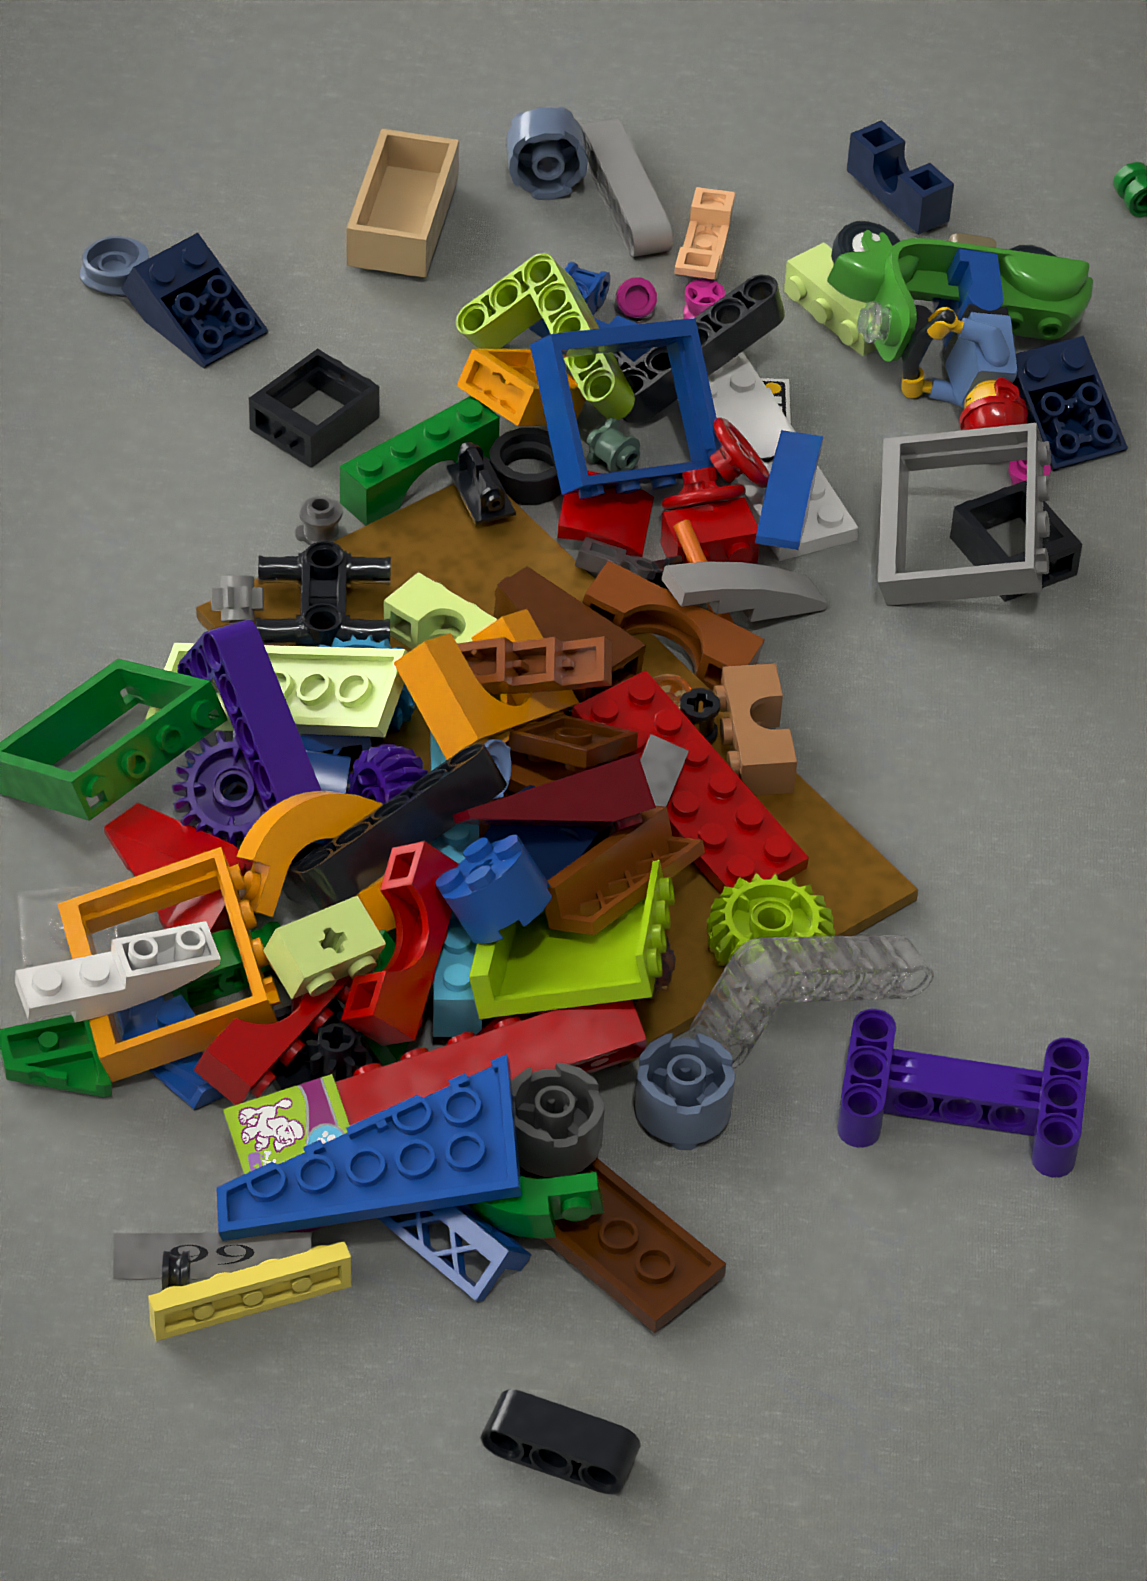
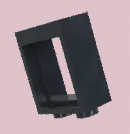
[249,348,380,468]
[950,480,1083,602]

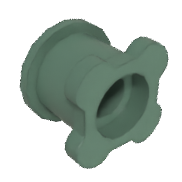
[586,418,640,472]

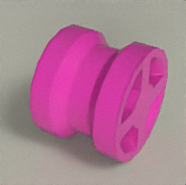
[683,279,725,319]

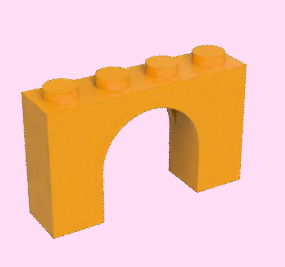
[394,609,579,760]

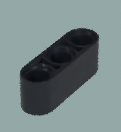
[480,1389,641,1494]

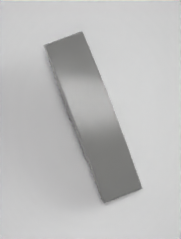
[661,562,828,622]

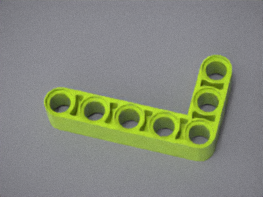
[456,253,635,420]

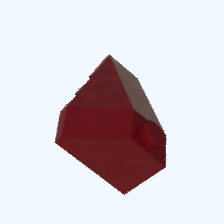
[453,754,656,831]

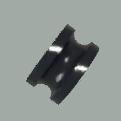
[162,1251,190,1290]

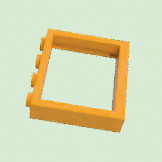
[58,847,281,1082]

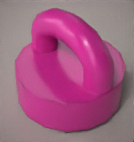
[615,277,657,318]

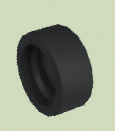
[489,428,561,505]

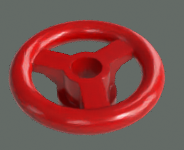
[710,417,770,488]
[661,467,746,510]

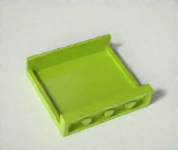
[469,860,675,1019]

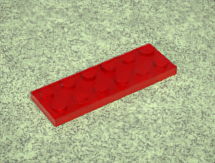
[571,670,809,894]

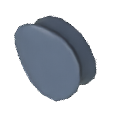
[80,236,149,295]

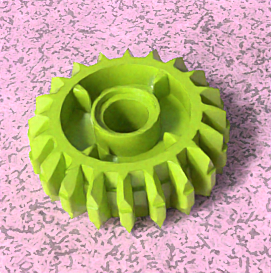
[706,872,835,989]

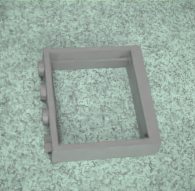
[878,423,1051,606]

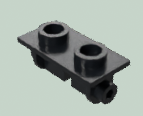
[447,442,516,525]

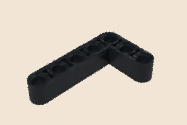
[612,274,785,424]
[282,743,507,911]

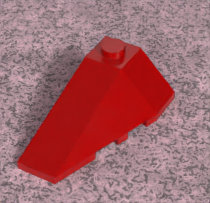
[104,803,256,933]

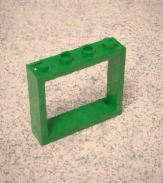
[0,658,228,821]

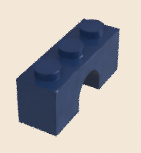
[846,120,954,235]

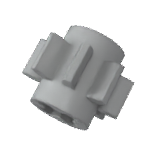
[211,575,264,623]

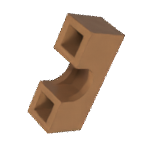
[713,663,797,795]

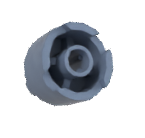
[506,107,588,200]
[635,1033,735,1150]

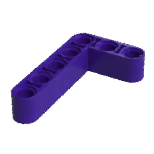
[178,619,322,812]

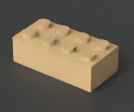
[346,128,459,278]

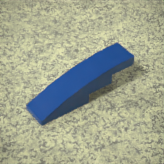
[755,430,823,550]

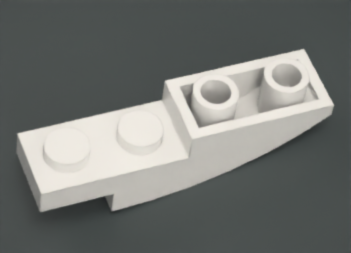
[15,921,221,1022]

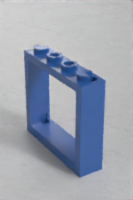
[530,318,722,500]

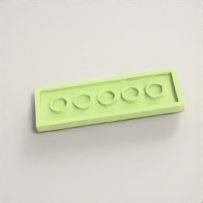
[145,643,408,737]

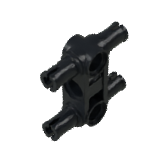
[256,541,391,647]

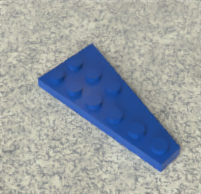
[216,1054,522,1241]

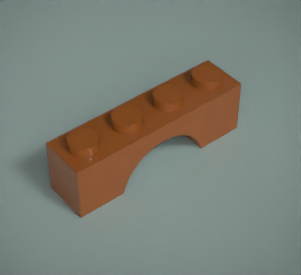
[582,560,765,691]

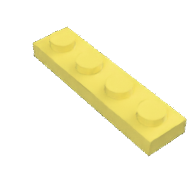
[148,1241,351,1341]

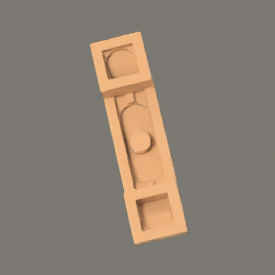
[674,187,735,280]

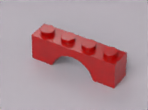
[341,841,459,1046]
[194,975,353,1105]

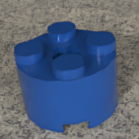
[436,835,552,944]

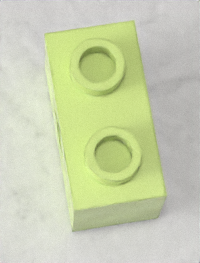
[263,896,386,999]

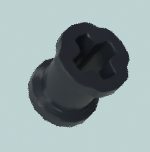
[679,688,720,745]

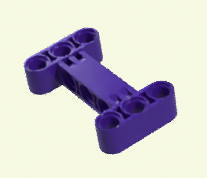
[837,1009,1089,1178]

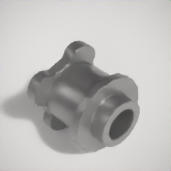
[295,496,347,545]

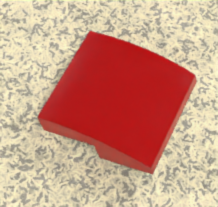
[557,470,654,557]

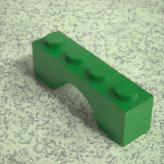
[340,396,500,526]

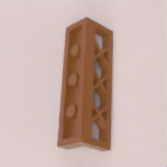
[545,806,705,935]

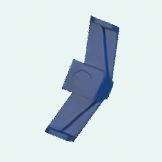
[117,994,225,1110]

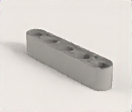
[580,118,673,257]

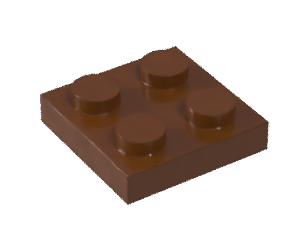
[509,714,638,772]

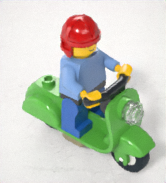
[827,221,1093,430]

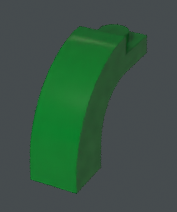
[466,1172,604,1239]

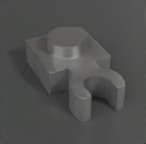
[575,537,653,579]

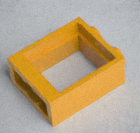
[456,348,586,426]

